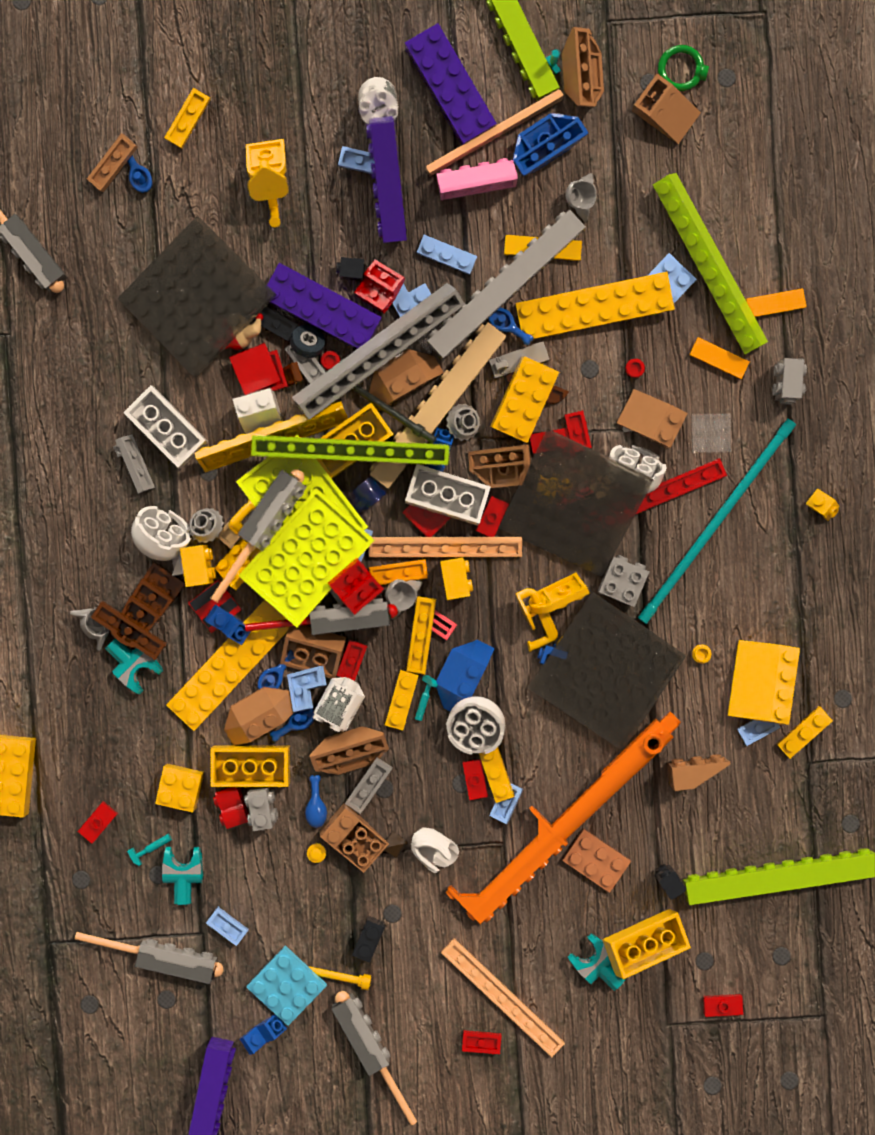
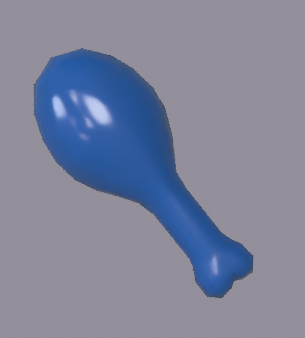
[127,155,153,193]
[488,308,533,345]
[258,650,295,689]
[270,709,315,742]
[305,775,327,828]

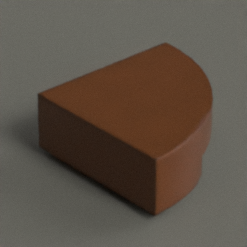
[546,386,569,404]

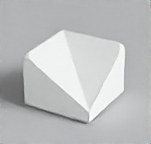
[172,555,184,576]

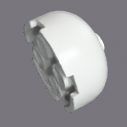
[606,445,666,495]
[131,506,191,561]
[446,696,505,755]

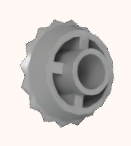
[446,403,480,441]
[189,508,224,543]

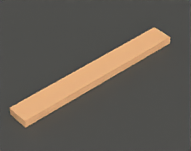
[426,90,564,177]
[369,537,522,557]
[441,938,565,1057]

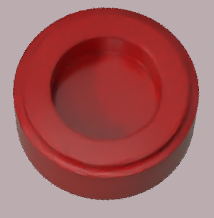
[321,351,340,370]
[625,358,645,378]

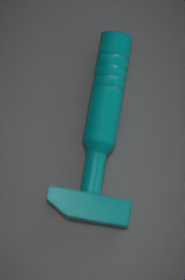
[546,50,561,75]
[415,675,438,721]
[127,833,172,866]

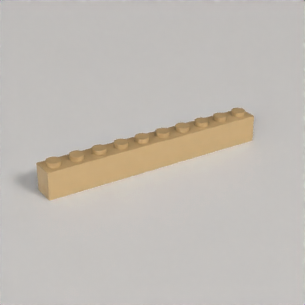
[369,322,506,489]

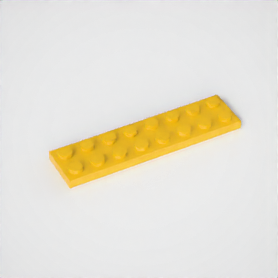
[516,272,675,339]
[195,401,348,473]
[166,600,289,731]

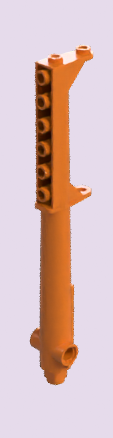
[446,711,681,924]

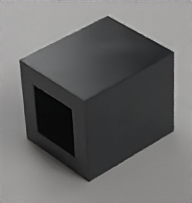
[336,257,365,281]

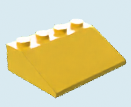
[727,640,800,725]

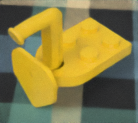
[246,139,288,228]
[215,500,275,590]
[515,573,589,652]

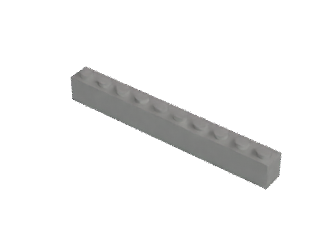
[427,210,586,360]
[292,283,465,419]

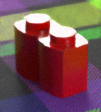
[213,787,249,829]

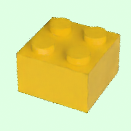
[180,545,216,587]
[440,557,473,600]
[155,764,204,812]

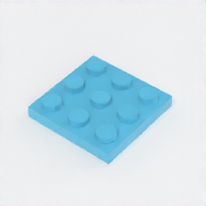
[246,946,327,1026]

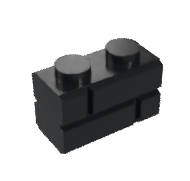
[654,864,686,900]
[352,916,386,962]

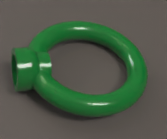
[658,45,709,91]

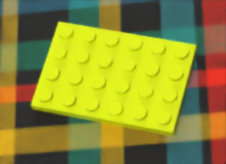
[236,434,368,534]
[239,488,374,627]

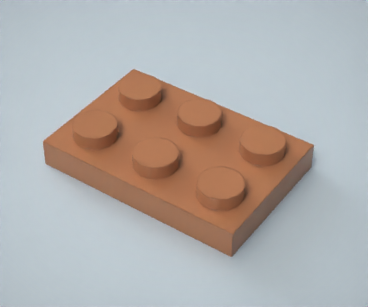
[562,828,631,893]

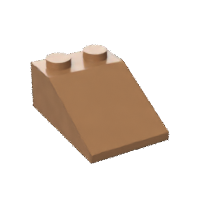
[616,389,688,449]

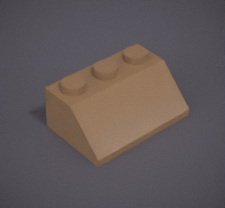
[280,625,346,679]

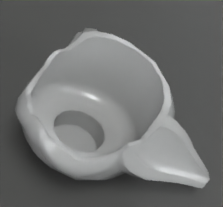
[565,173,597,222]
[385,579,423,620]
[70,608,110,651]

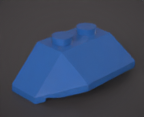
[513,113,589,177]
[436,640,495,712]

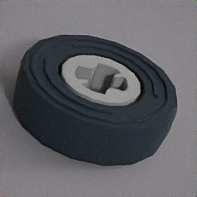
[290,325,325,358]

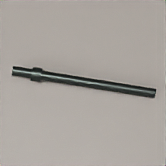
[351,385,437,444]

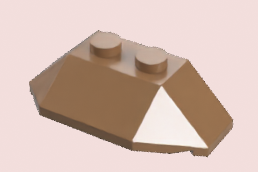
[562,27,604,107]
[369,349,444,412]
[468,445,530,488]
[224,687,294,745]
[310,726,389,775]

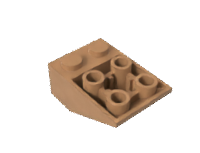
[632,74,701,144]
[667,754,730,791]
[319,803,389,873]

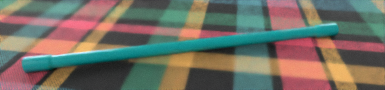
[638,418,796,624]

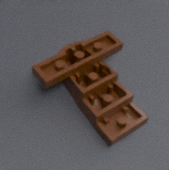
[91,562,185,660]

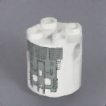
[358,77,398,124]
[313,677,365,732]

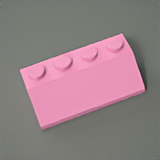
[437,158,518,200]

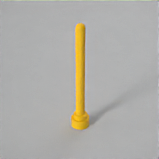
[308,966,372,990]

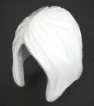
[411,827,459,873]

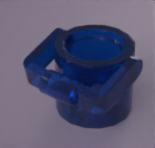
[352,477,386,513]

